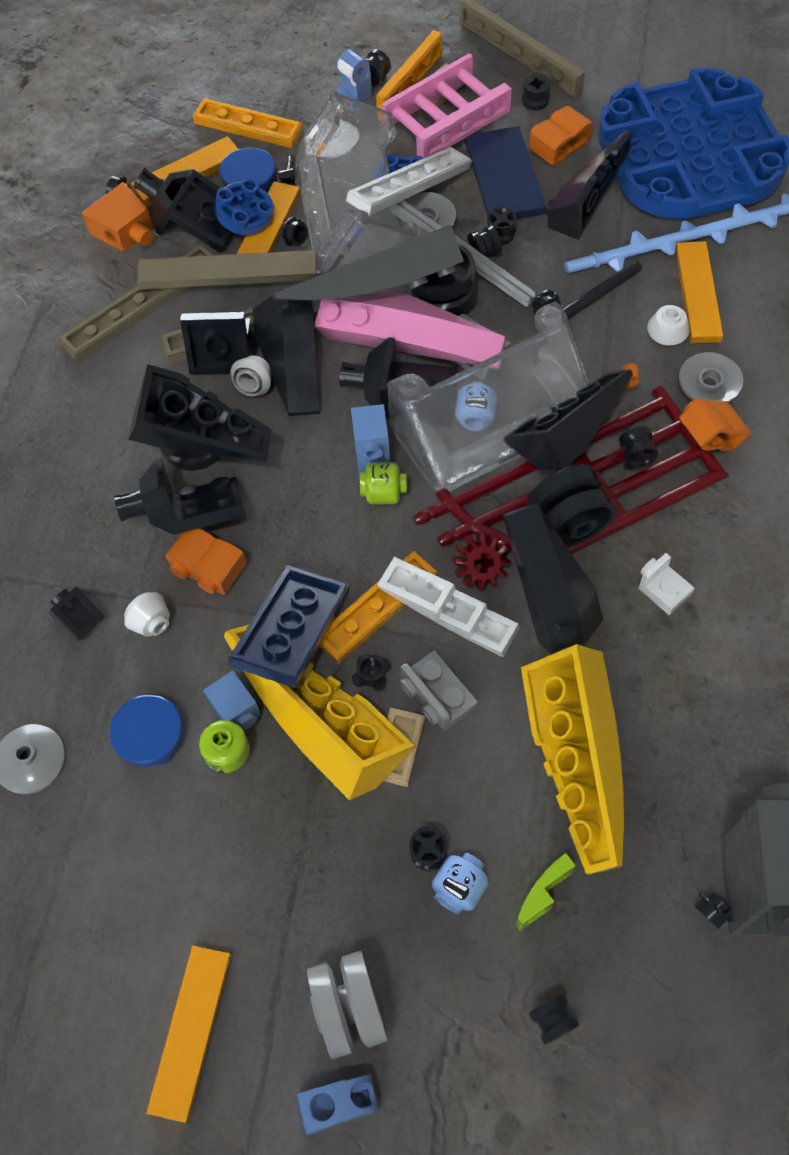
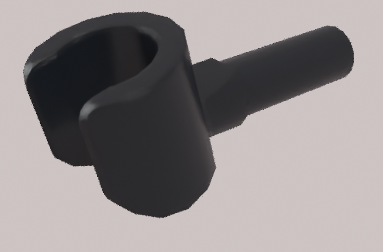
[278,156,296,186]

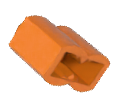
[529,106,594,166]
[679,399,752,452]
[165,528,247,595]

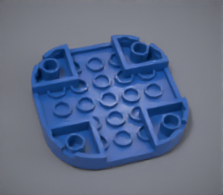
[598,68,789,219]

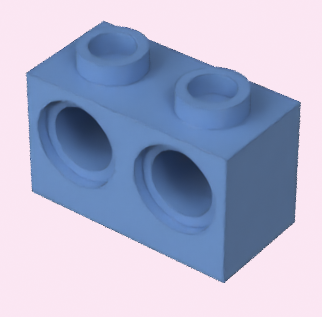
[351,404,390,477]

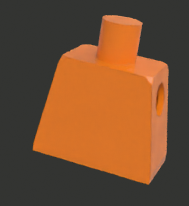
[82,182,154,251]

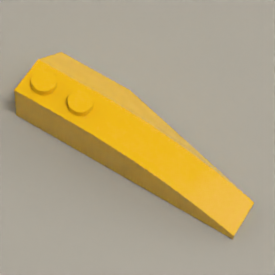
[224,625,415,801]
[521,644,624,874]

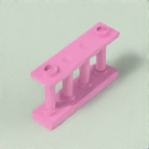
[382,53,512,158]

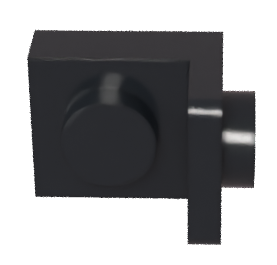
[49,587,105,641]

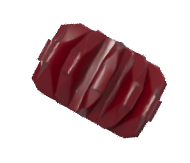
[451,531,511,591]

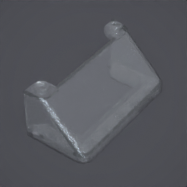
[295,91,421,275]
[387,301,590,491]

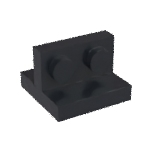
[180,312,252,374]

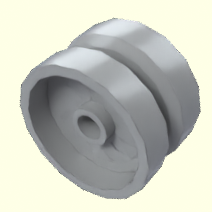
[307,951,388,1060]

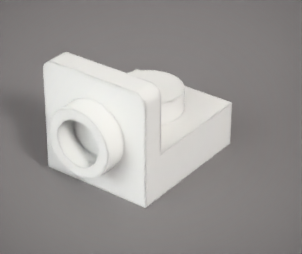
[638,553,695,615]

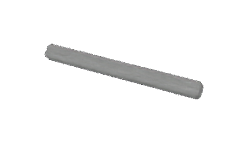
[390,200,537,307]

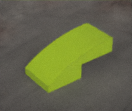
[516,853,576,932]

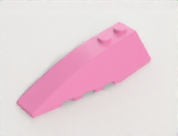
[314,288,506,368]

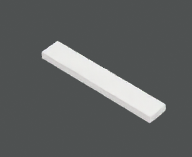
[346,147,472,216]

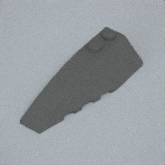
[272,225,464,301]

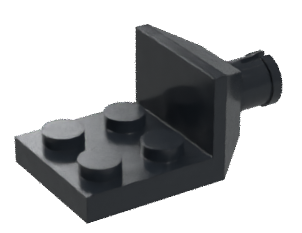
[133,167,232,252]
[339,337,458,426]
[114,458,246,535]

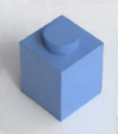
[202,670,261,731]

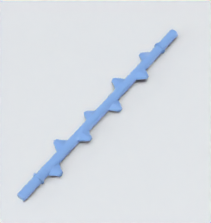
[564,193,789,274]

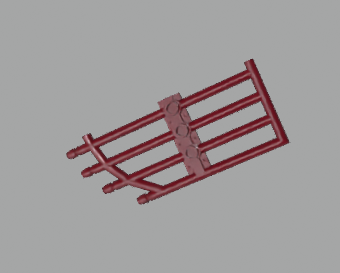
[413,386,729,564]

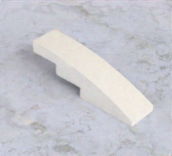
[377,557,519,657]

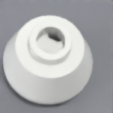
[647,305,690,346]
[230,355,271,397]
[124,592,170,637]

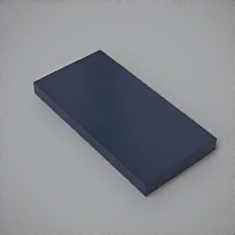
[465,126,546,219]
[229,565,349,688]

